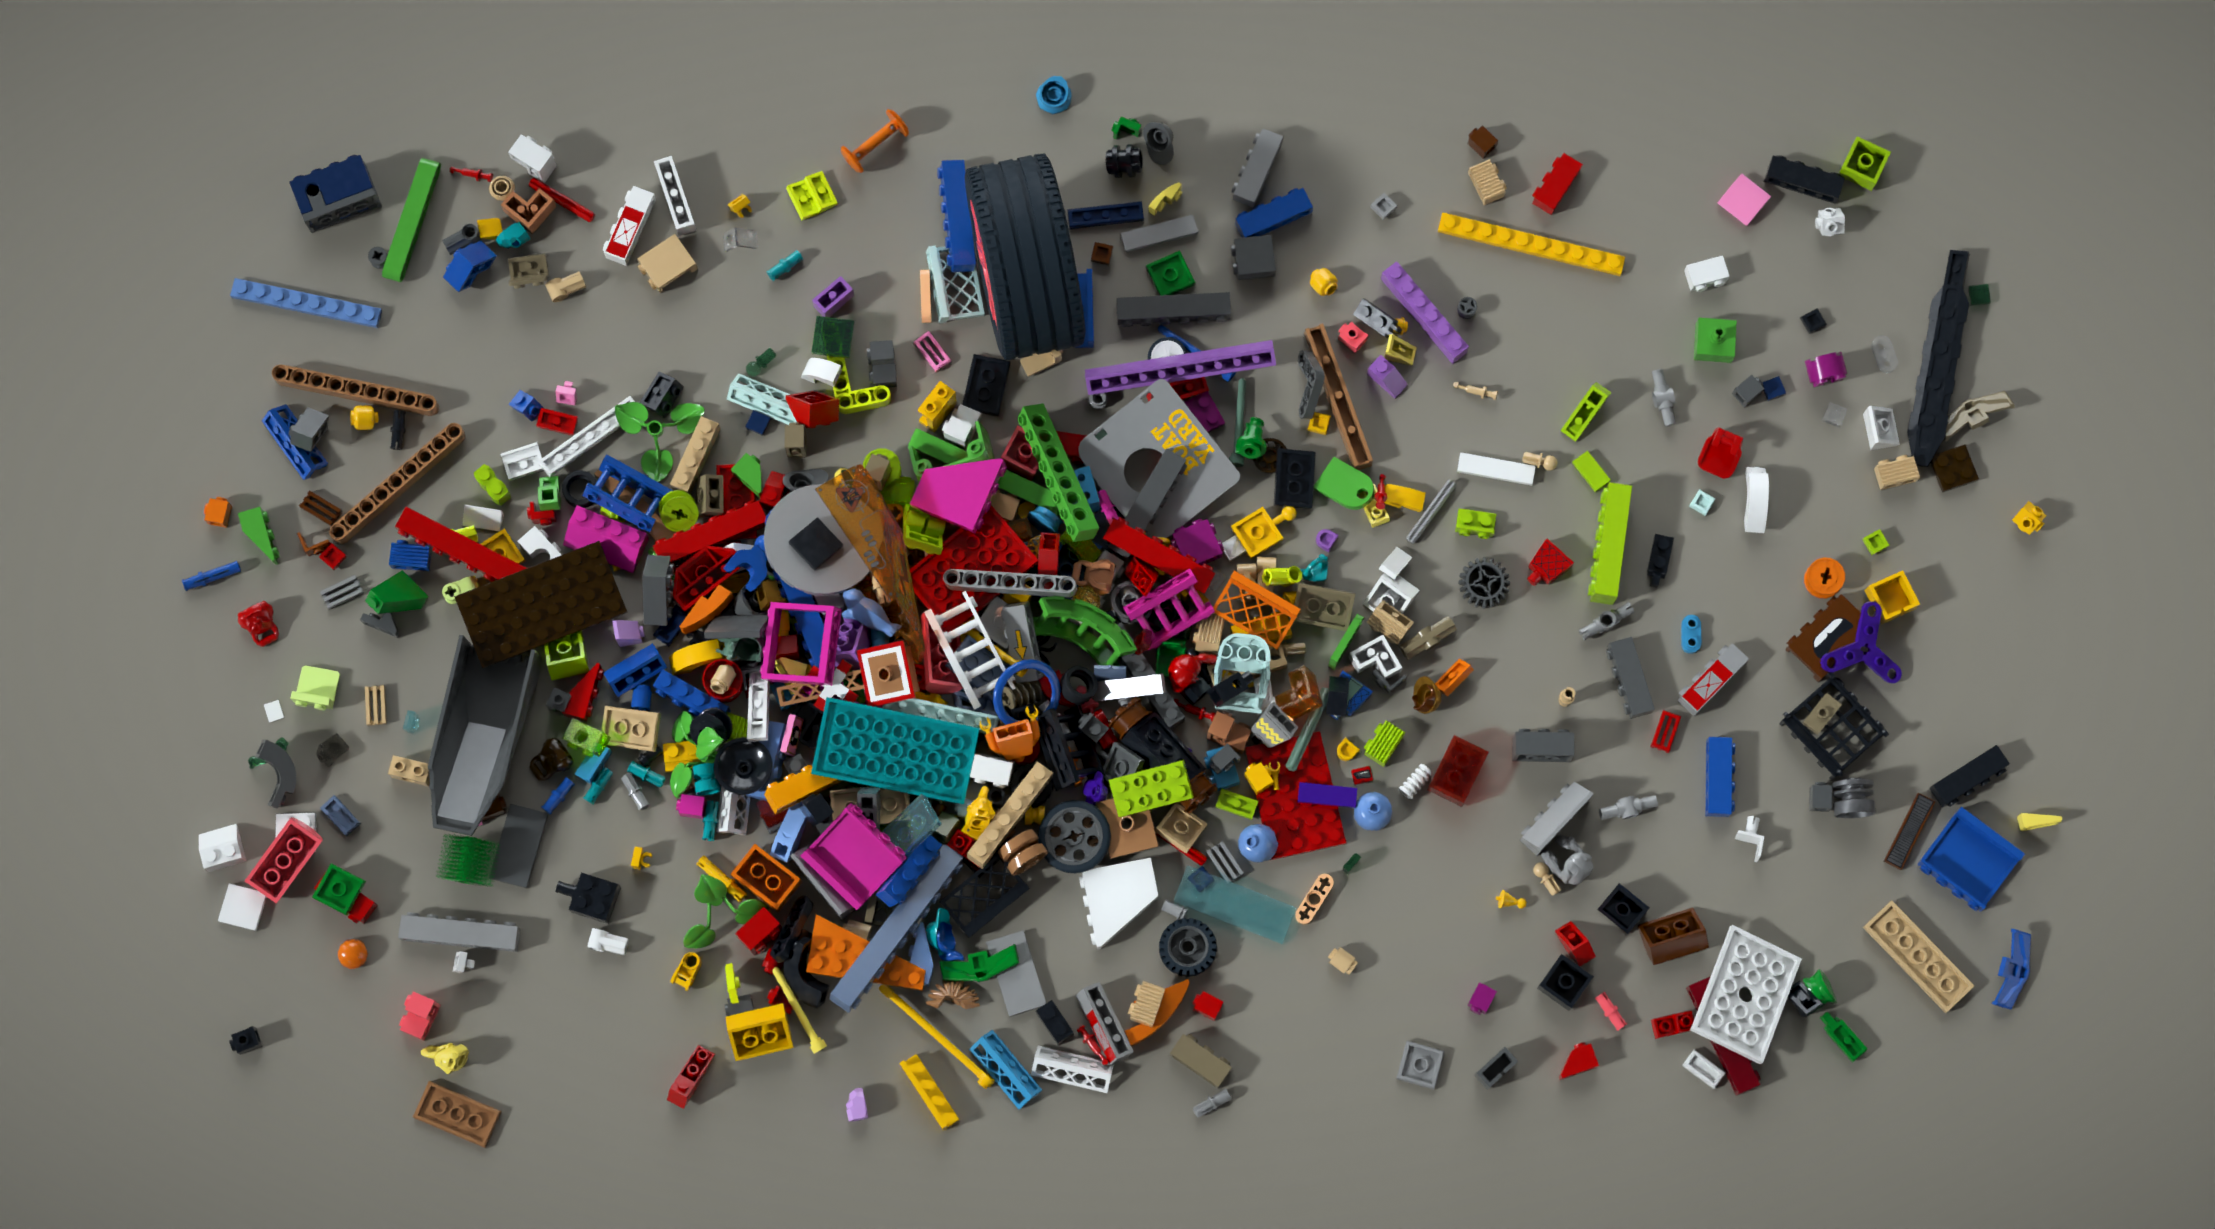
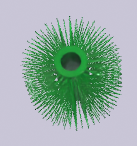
[436,834,501,887]

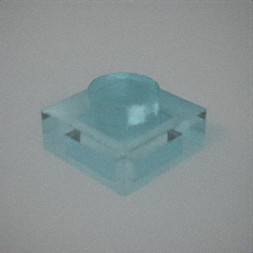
[403,710,420,734]

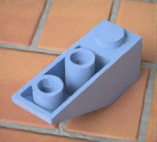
[770,802,807,863]
[908,922,934,987]

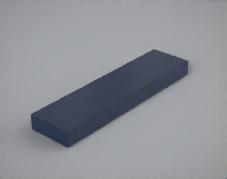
[1067,201,1144,229]

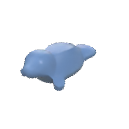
[842,589,902,637]

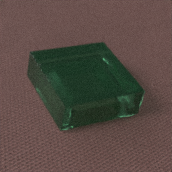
[1968,284,1991,306]
[1342,853,1361,875]

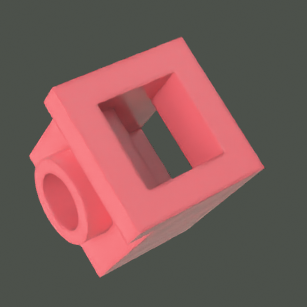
[1338,322,1369,353]

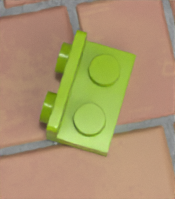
[1455,508,1496,539]

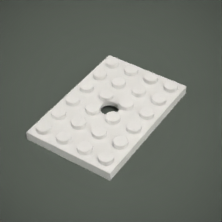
[1690,925,1802,1064]

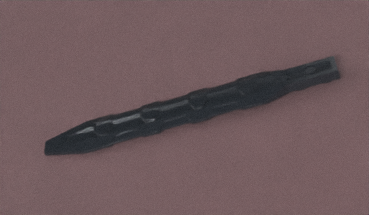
[1907,250,1970,467]

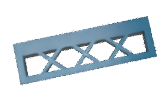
[969,1030,1042,1109]

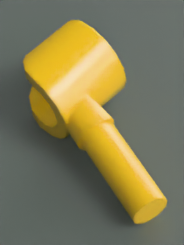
[1269,762,1280,790]

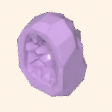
[846,1088,869,1122]

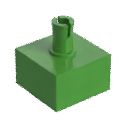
[1694,318,1737,363]

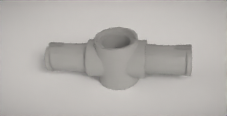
[1652,369,1676,427]
[1579,602,1634,641]
[1599,795,1658,820]

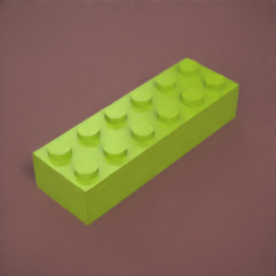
[1588,482,1632,605]

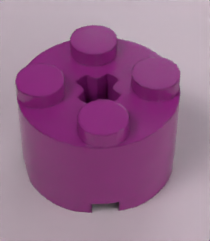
[1805,352,1847,387]

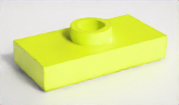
[725,963,741,1004]

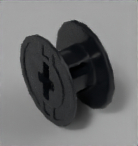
[690,707,733,749]

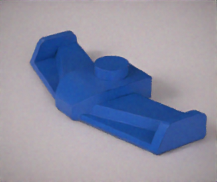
[1992,929,2031,1010]

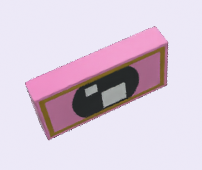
[780,714,804,757]

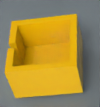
[1864,570,1920,625]

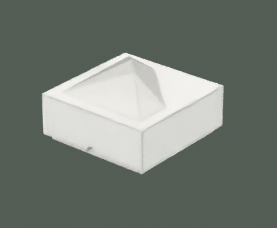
[1222,535,1246,562]

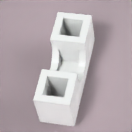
[518,526,561,559]

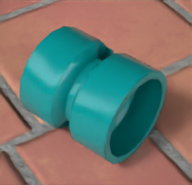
[692,763,721,796]

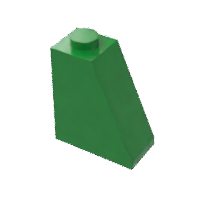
[365,570,429,614]

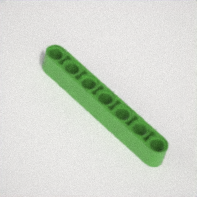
[382,158,441,282]

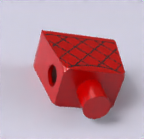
[1527,538,1574,586]

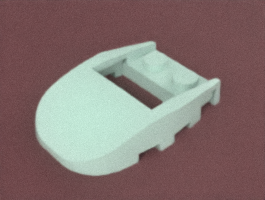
[1214,633,1271,714]

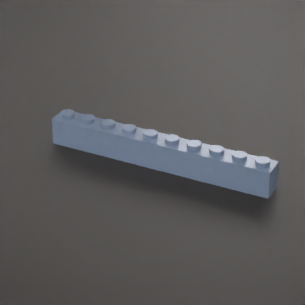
[830,844,964,1013]

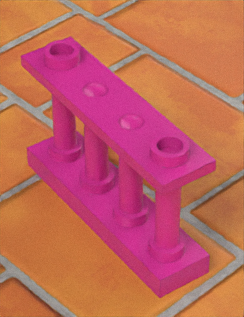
[1123,569,1215,650]

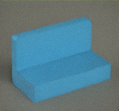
[575,741,612,785]

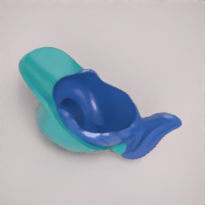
[926,908,964,961]

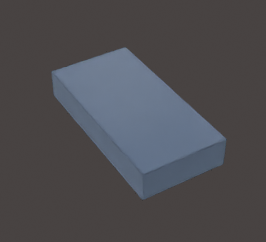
[320,795,361,837]

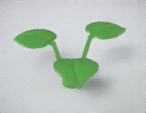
[615,402,705,482]
[670,711,724,798]
[683,874,769,948]

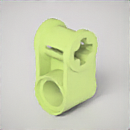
[442,576,479,604]

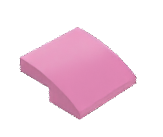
[1717,173,1771,226]

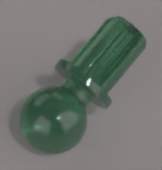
[746,348,776,376]

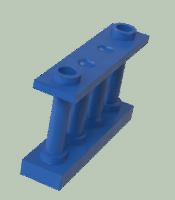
[582,454,673,533]

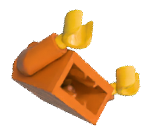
[980,705,1040,762]

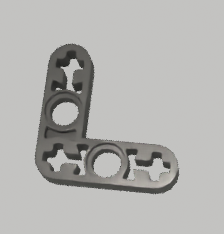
[1298,350,1325,419]

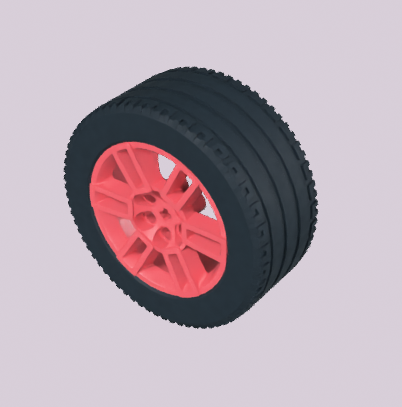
[965,153,1085,360]

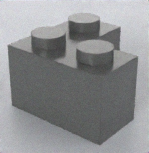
[867,340,897,388]

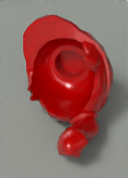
[1168,653,1217,693]

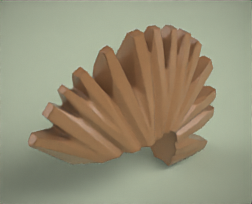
[926,980,980,1010]

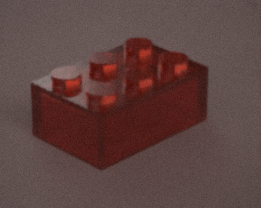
[1427,735,1489,807]

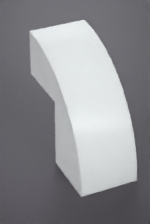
[801,358,842,387]

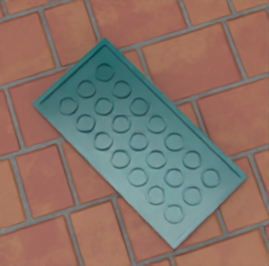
[811,697,979,804]

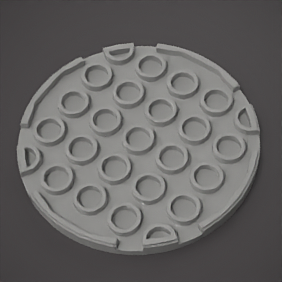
[764,484,880,596]

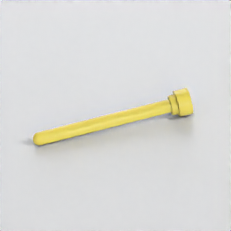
[773,967,827,1054]

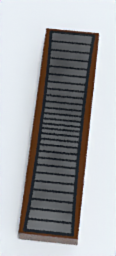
[1884,793,1935,870]

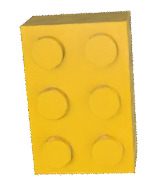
[726,1003,793,1061]

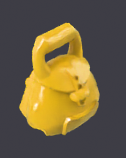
[965,786,995,832]

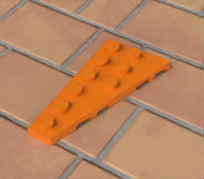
[806,914,926,991]

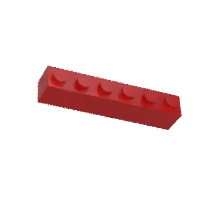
[653,500,766,565]
[1103,517,1216,594]

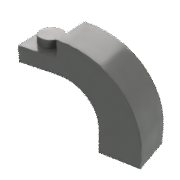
[255,740,296,809]

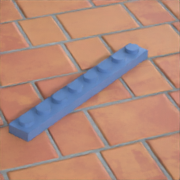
[230,278,382,328]

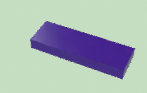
[1298,782,1358,808]

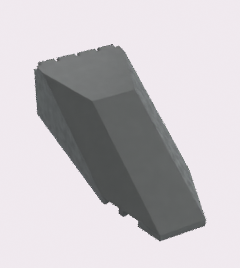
[428,635,542,836]

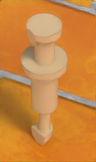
[1453,382,1498,400]

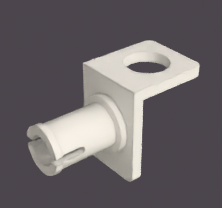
[1735,816,1764,862]

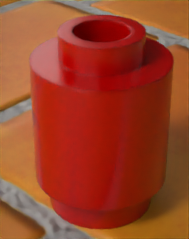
[762,945,784,976]

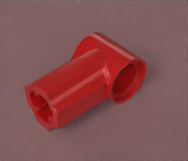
[1092,709,1118,750]

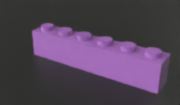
[1381,261,1469,364]

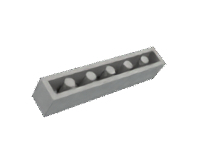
[398,912,520,952]

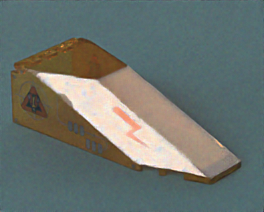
[815,464,925,664]

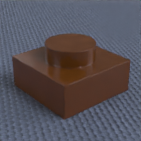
[1091,242,1113,266]

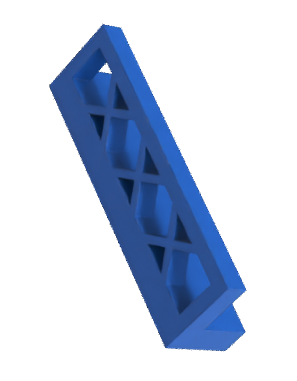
[1075,269,1094,348]
[262,404,328,480]

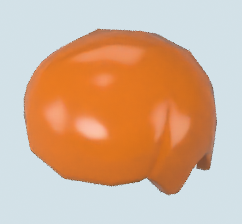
[338,938,368,969]

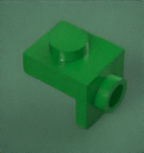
[1111,117,1141,139]

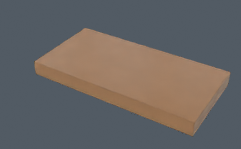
[413,1081,501,1148]

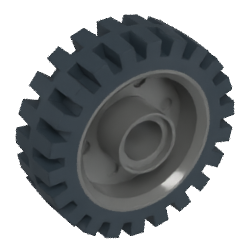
[1159,918,1217,977]

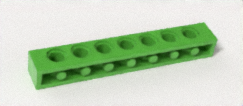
[1018,403,1099,542]

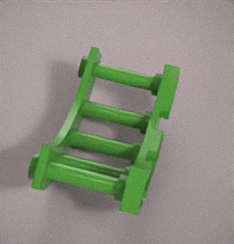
[1033,596,1137,666]

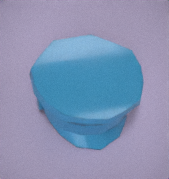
[1036,76,1072,114]
[1027,506,1064,533]

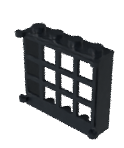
[1779,672,1889,781]

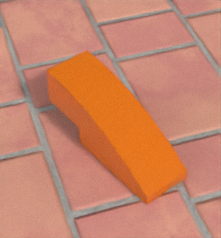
[679,585,734,634]

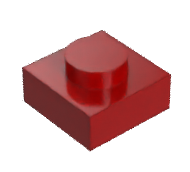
[319,543,347,570]

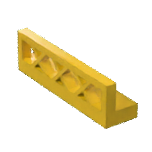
[899,1054,960,1131]

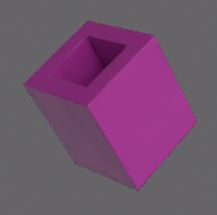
[1468,982,1497,1015]

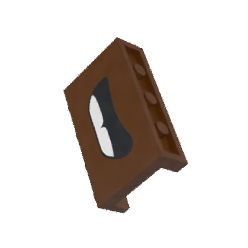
[1786,594,1861,682]

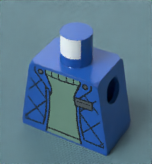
[1330,671,1373,720]

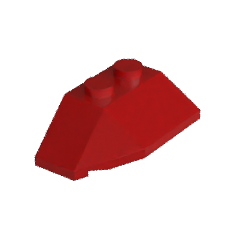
[673,545,741,611]

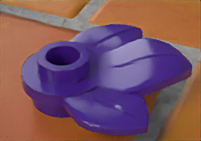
[1083,771,1108,805]

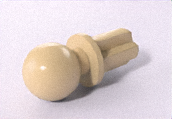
[1522,452,1558,471]
[1533,862,1561,896]

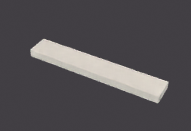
[538,396,635,477]

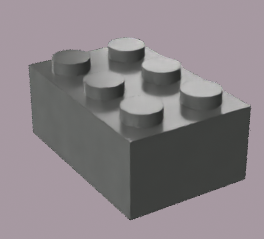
[642,555,675,626]
[1512,729,1574,762]

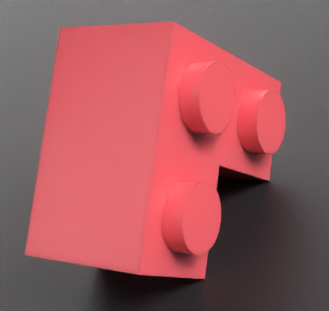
[399,991,441,1041]

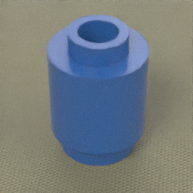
[631,685,652,711]

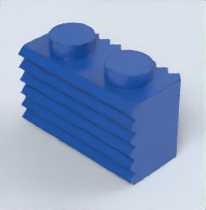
[389,540,432,571]

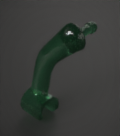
[248,737,289,769]

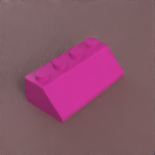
[563,505,649,573]

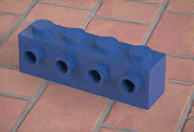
[653,669,731,716]
[876,833,942,907]

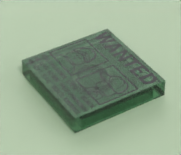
[811,316,855,358]

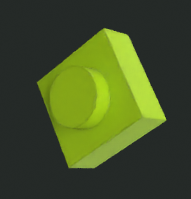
[1862,529,1889,555]

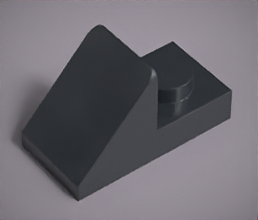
[1787,980,1823,1017]

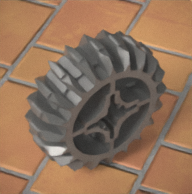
[1458,557,1510,609]

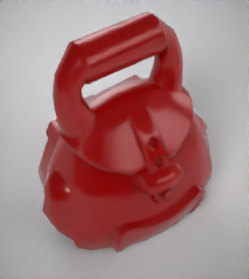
[238,601,279,647]

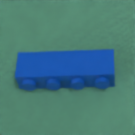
[1235,188,1313,238]
[1705,737,1735,817]

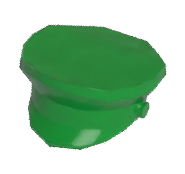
[1803,969,1837,1005]

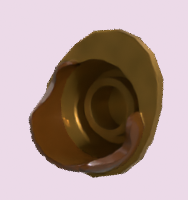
[1412,676,1442,714]

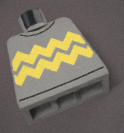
[1251,702,1298,748]

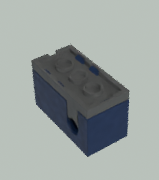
[289,155,382,233]

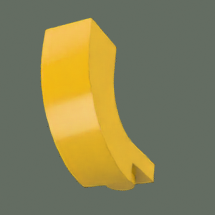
[669,639,737,675]

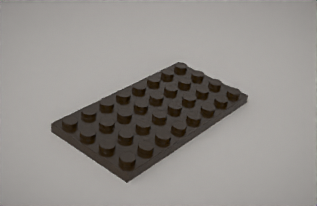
[454,541,628,668]

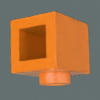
[204,497,232,528]

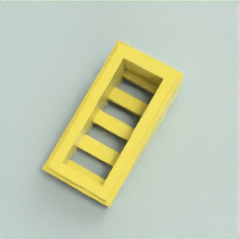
[2017,813,2062,831]

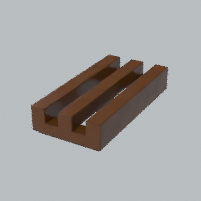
[299,490,342,527]

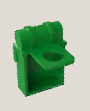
[1155,637,1186,678]

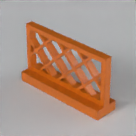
[1213,570,1301,650]

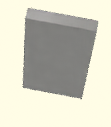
[986,931,1046,1017]

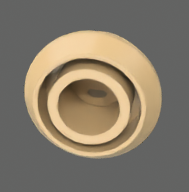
[489,176,515,201]

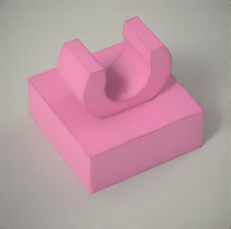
[555,381,577,406]

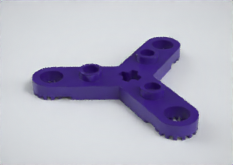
[1820,601,1902,683]

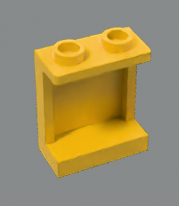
[918,381,957,433]

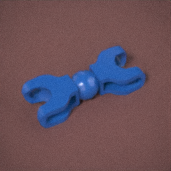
[723,510,772,592]

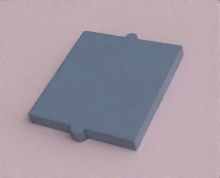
[1094,665,1126,681]

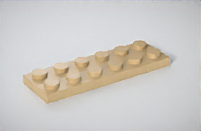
[1863,900,1974,1013]

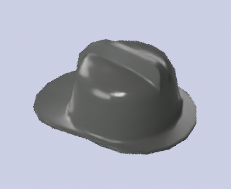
[1143,122,1174,165]
[783,469,829,492]

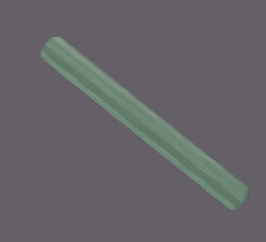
[1286,687,1328,771]

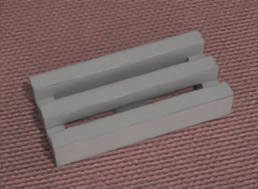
[320,575,364,610]
[1206,841,1244,884]

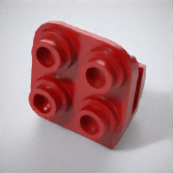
[1697,427,1744,479]

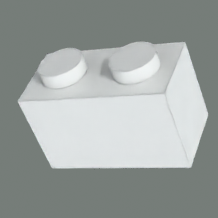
[1684,256,1730,292]

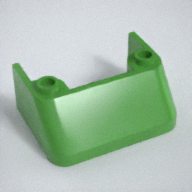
[908,421,995,482]

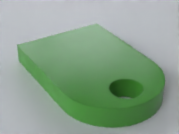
[1314,457,1375,510]
[1328,614,1364,670]

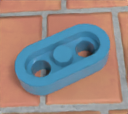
[1681,615,1701,654]

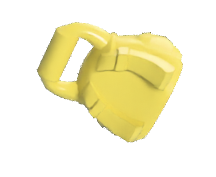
[421,1043,469,1074]

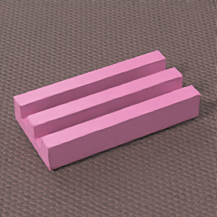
[914,331,951,372]

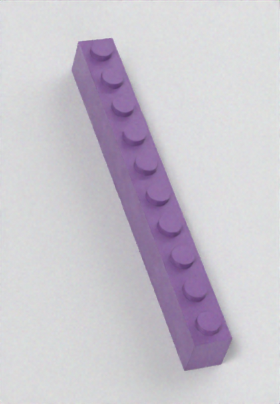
[1085,340,1276,395]

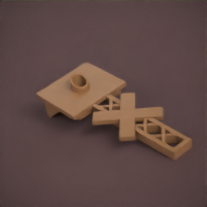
[1037,798,1159,859]

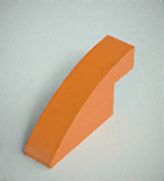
[1125,979,1189,1047]

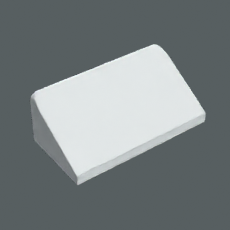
[462,505,504,532]

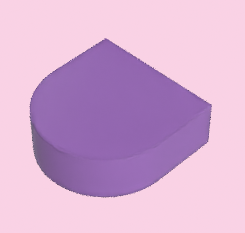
[1316,529,1339,553]

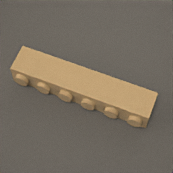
[967,761,1053,869]

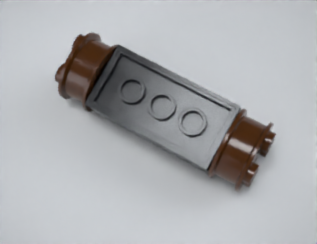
[1108,697,1218,815]

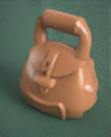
[1072,559,1115,596]

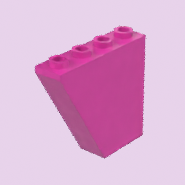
[910,458,1007,533]

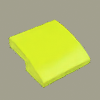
[786,171,838,220]

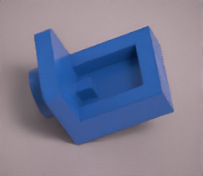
[509,390,543,421]

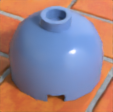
[1354,792,1392,831]
[1238,824,1278,863]

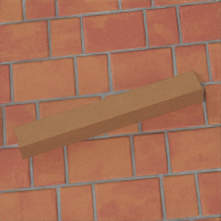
[1304,323,1373,470]

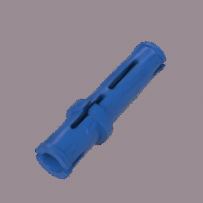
[182,560,241,591]

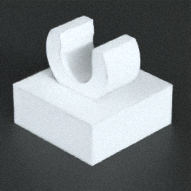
[452,951,475,973]

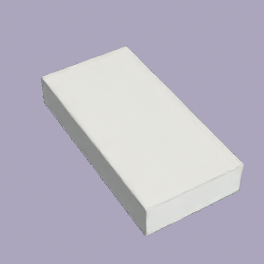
[1379,547,1412,580]
[1682,1049,1726,1089]

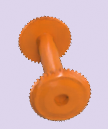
[841,109,909,173]

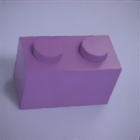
[812,276,854,320]

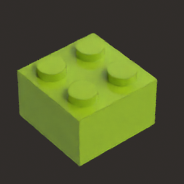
[1838,136,1891,191]

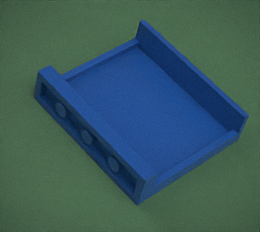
[1918,807,2025,912]

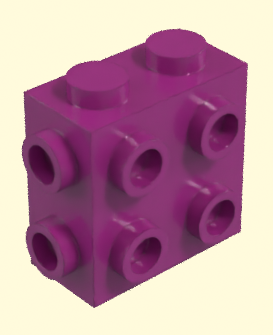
[1170,519,1224,566]

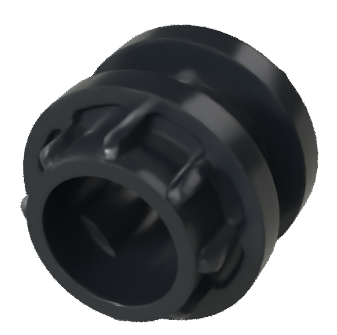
[1106,144,1143,178]

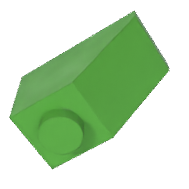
[731,453,763,498]

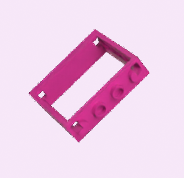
[760,602,842,686]

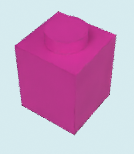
[676,794,706,819]

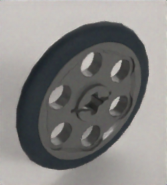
[1038,800,1111,874]

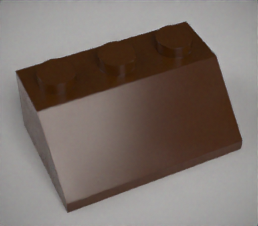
[1638,907,1709,965]

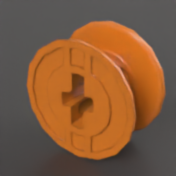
[1804,557,1845,599]

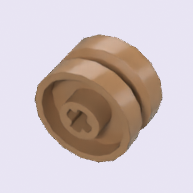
[998,829,1048,876]

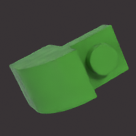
[538,476,561,511]

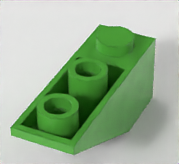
[238,507,280,565]

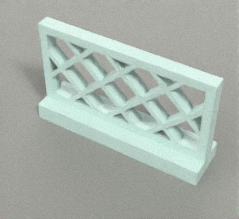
[926,246,985,324]

